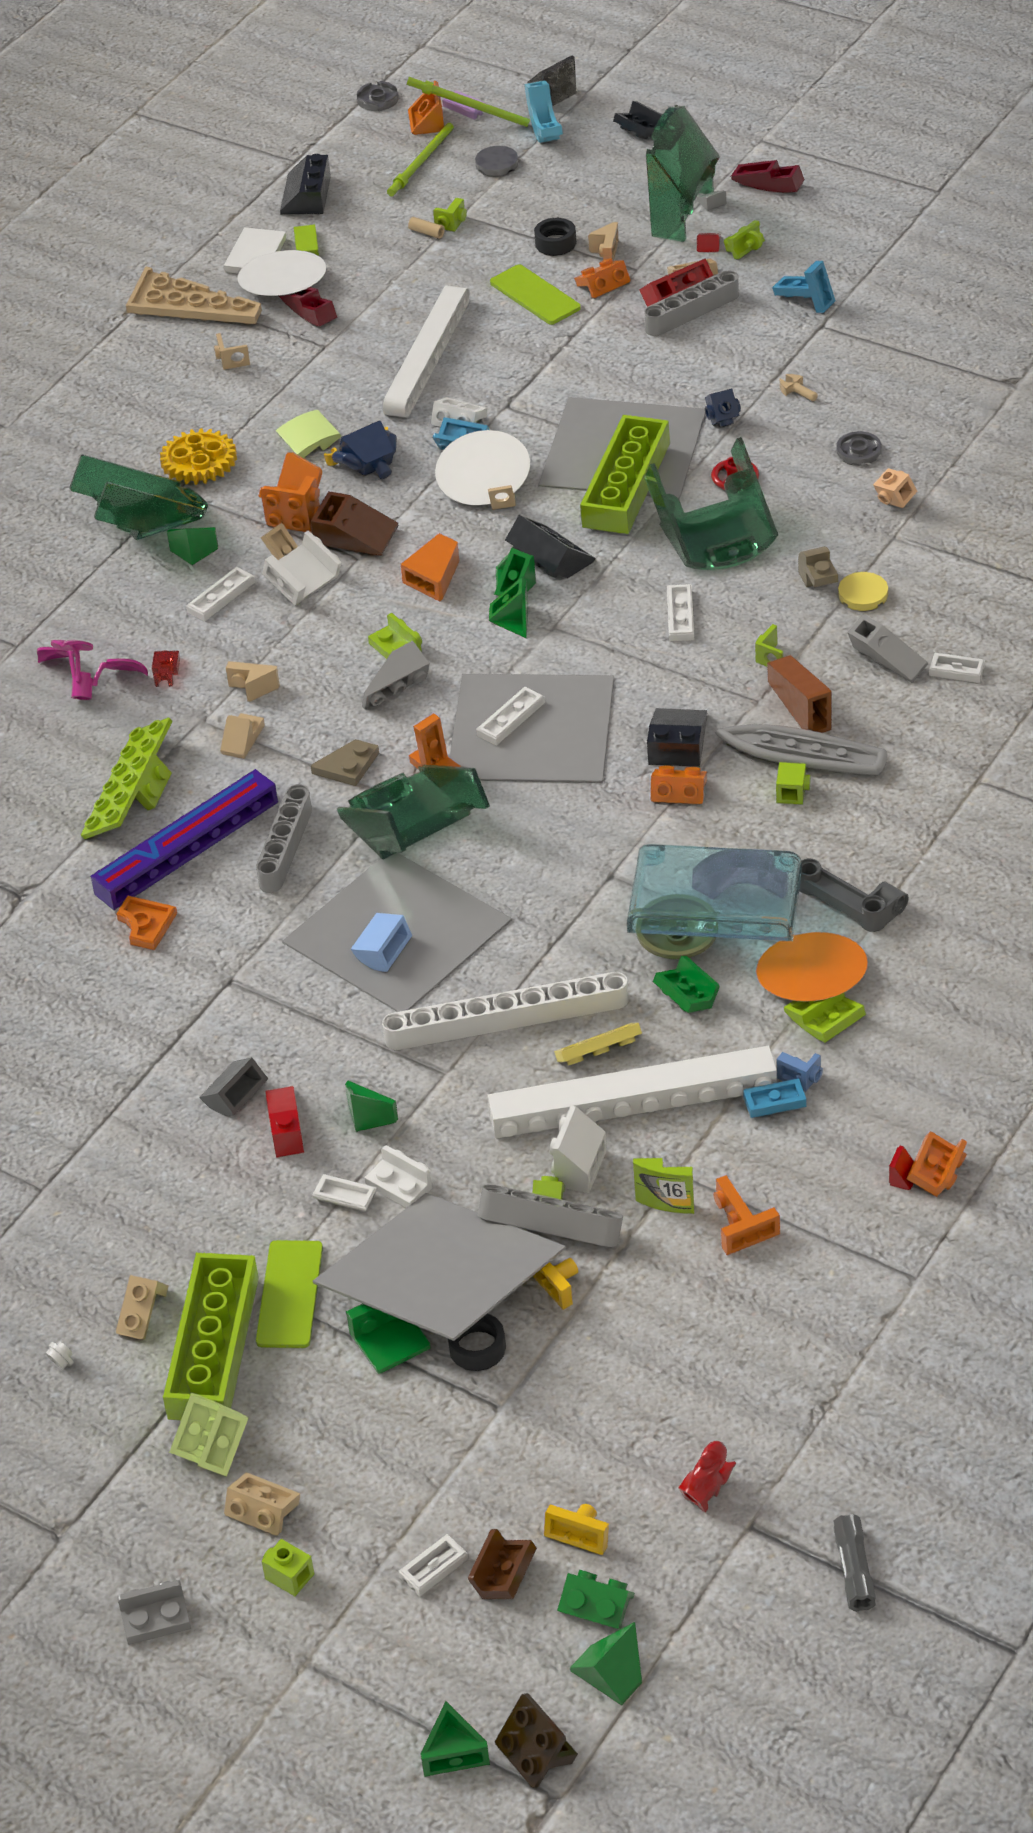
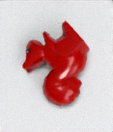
[678,1441,736,1513]

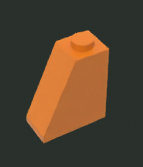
[401,533,460,602]

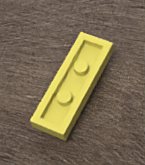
[554,1023,642,1065]

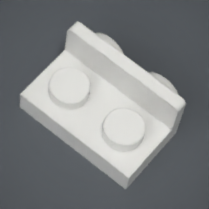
[431,397,488,427]
[364,1145,432,1208]

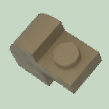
[798,546,838,588]

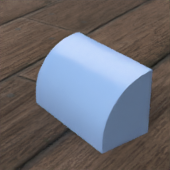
[351,913,412,972]

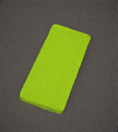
[490,264,581,325]
[256,1240,323,1348]

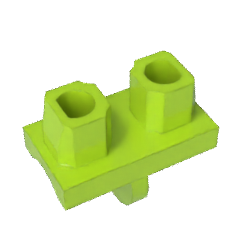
[723,220,765,259]

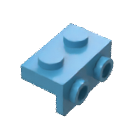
[433,417,490,450]

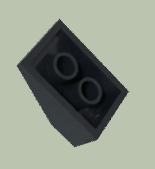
[647,708,708,767]

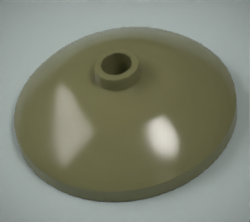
[636,896,719,960]

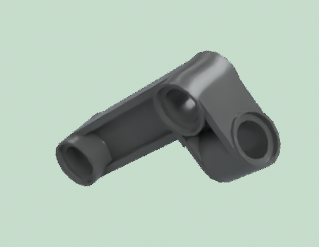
[797,858,909,932]

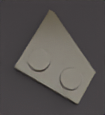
[311,739,379,786]

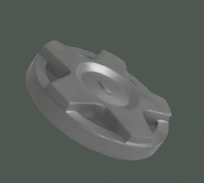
[836,431,882,465]

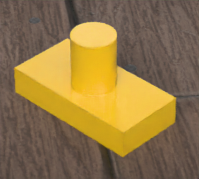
[533,1257,579,1310]
[544,1504,609,1555]

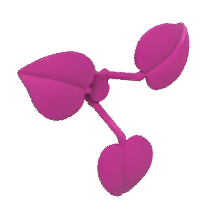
[37,640,148,700]

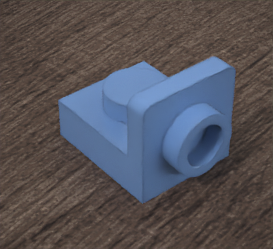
[777,1052,823,1092]

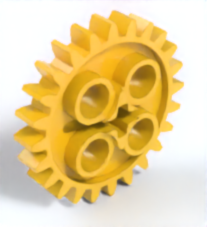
[160,428,237,485]

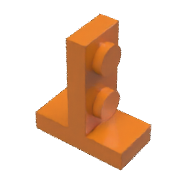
[409,713,462,787]
[713,1175,780,1255]

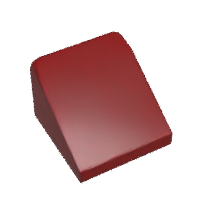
[697,233,721,252]
[889,1145,914,1190]

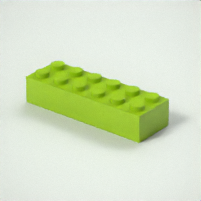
[580,415,670,534]
[163,1252,259,1420]

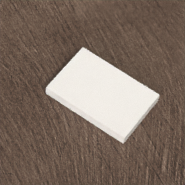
[224,227,287,274]

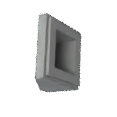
[697,190,727,211]

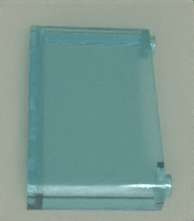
[627,844,802,941]

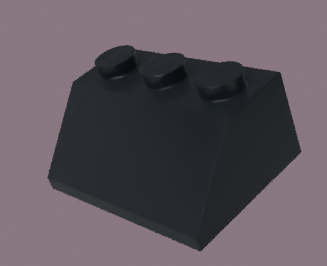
[280,154,331,215]
[505,515,596,579]

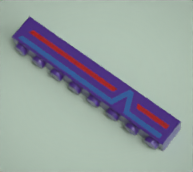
[90,769,278,910]

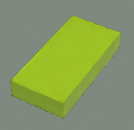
[293,224,319,256]

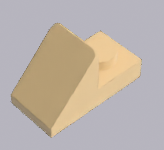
[588,222,619,261]
[260,523,298,560]
[226,661,280,702]
[220,713,265,759]

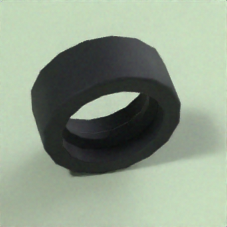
[534,217,577,256]
[447,1313,506,1371]

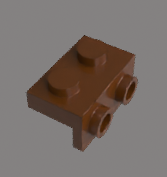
[468,1529,537,1599]

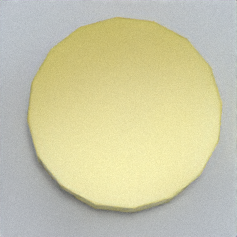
[838,572,888,611]

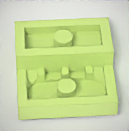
[275,410,342,458]
[169,1393,249,1477]

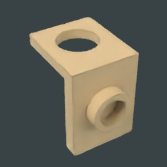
[214,333,250,370]
[488,485,516,510]

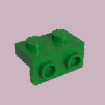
[653,956,720,1013]
[557,1569,635,1629]

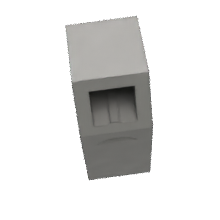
[847,614,928,683]
[362,641,430,710]

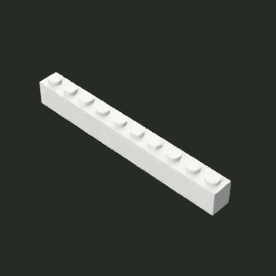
[487,1046,777,1139]

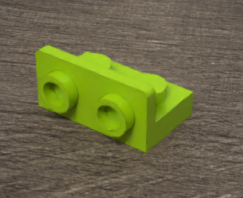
[368,613,422,659]

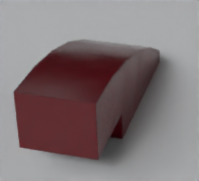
[731,160,805,193]
[278,287,338,327]

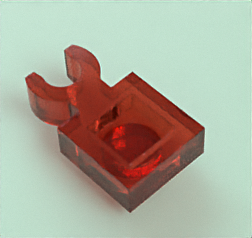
[152,650,180,687]

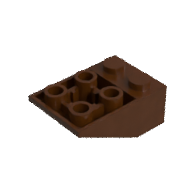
[311,491,399,556]

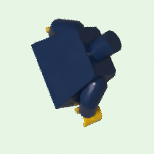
[324,420,397,479]

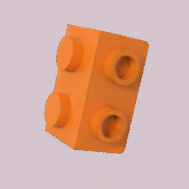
[574,258,631,298]
[650,766,707,804]
[907,1131,967,1197]

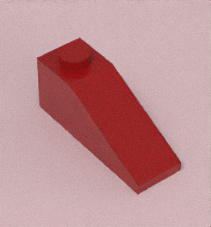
[639,258,713,307]
[265,1086,304,1158]

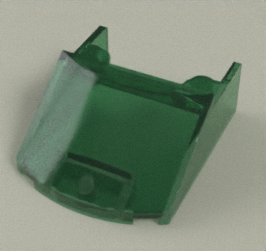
[646,105,720,242]
[645,437,778,570]
[69,454,208,540]
[337,765,490,860]

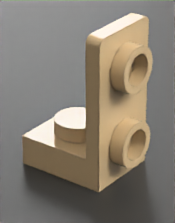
[116,1275,169,1340]

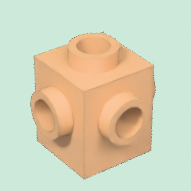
[873,468,918,508]

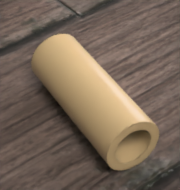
[408,217,445,239]

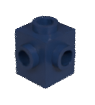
[705,388,741,427]

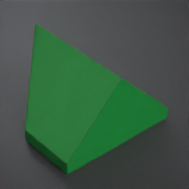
[167,527,218,566]
[494,548,536,596]
[489,576,528,639]
[345,1080,398,1132]
[570,1622,642,1706]
[420,1701,490,1777]

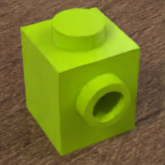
[776,762,811,805]
[261,1539,315,1597]

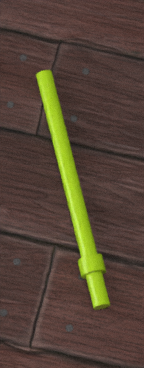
[406,77,530,127]
[387,123,454,197]

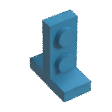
[772,261,836,313]

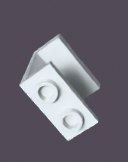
[262,531,342,606]

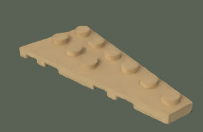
[126,266,262,324]

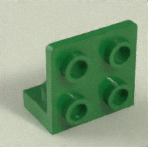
[346,1303,431,1374]

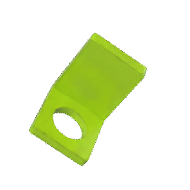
[755,624,784,667]

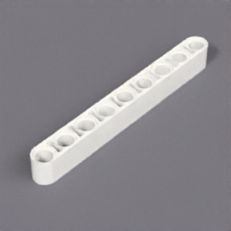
[383,285,470,418]
[382,972,629,1050]

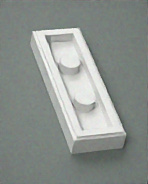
[186,567,255,622]
[667,584,694,642]
[476,687,545,746]

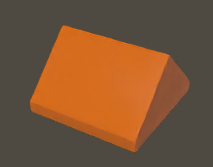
[408,80,444,135]

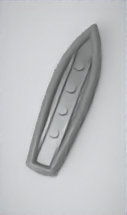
[715,724,887,776]

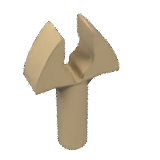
[779,374,818,401]

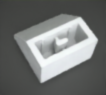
[549,1106,607,1193]

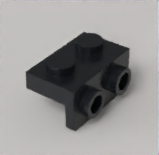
[613,101,665,139]

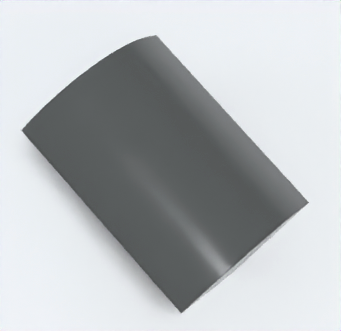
[199,1057,268,1116]

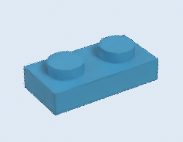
[743,1078,807,1118]

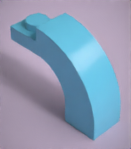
[524,81,563,143]

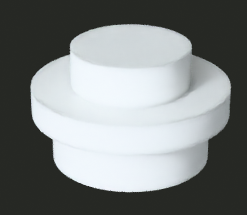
[45,1342,74,1370]

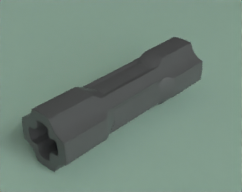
[833,1514,876,1612]

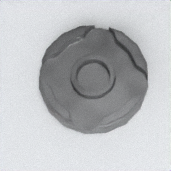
[357,81,399,111]
[475,146,518,177]

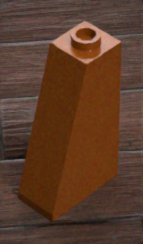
[767,655,832,733]

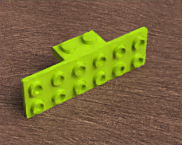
[81,717,173,839]

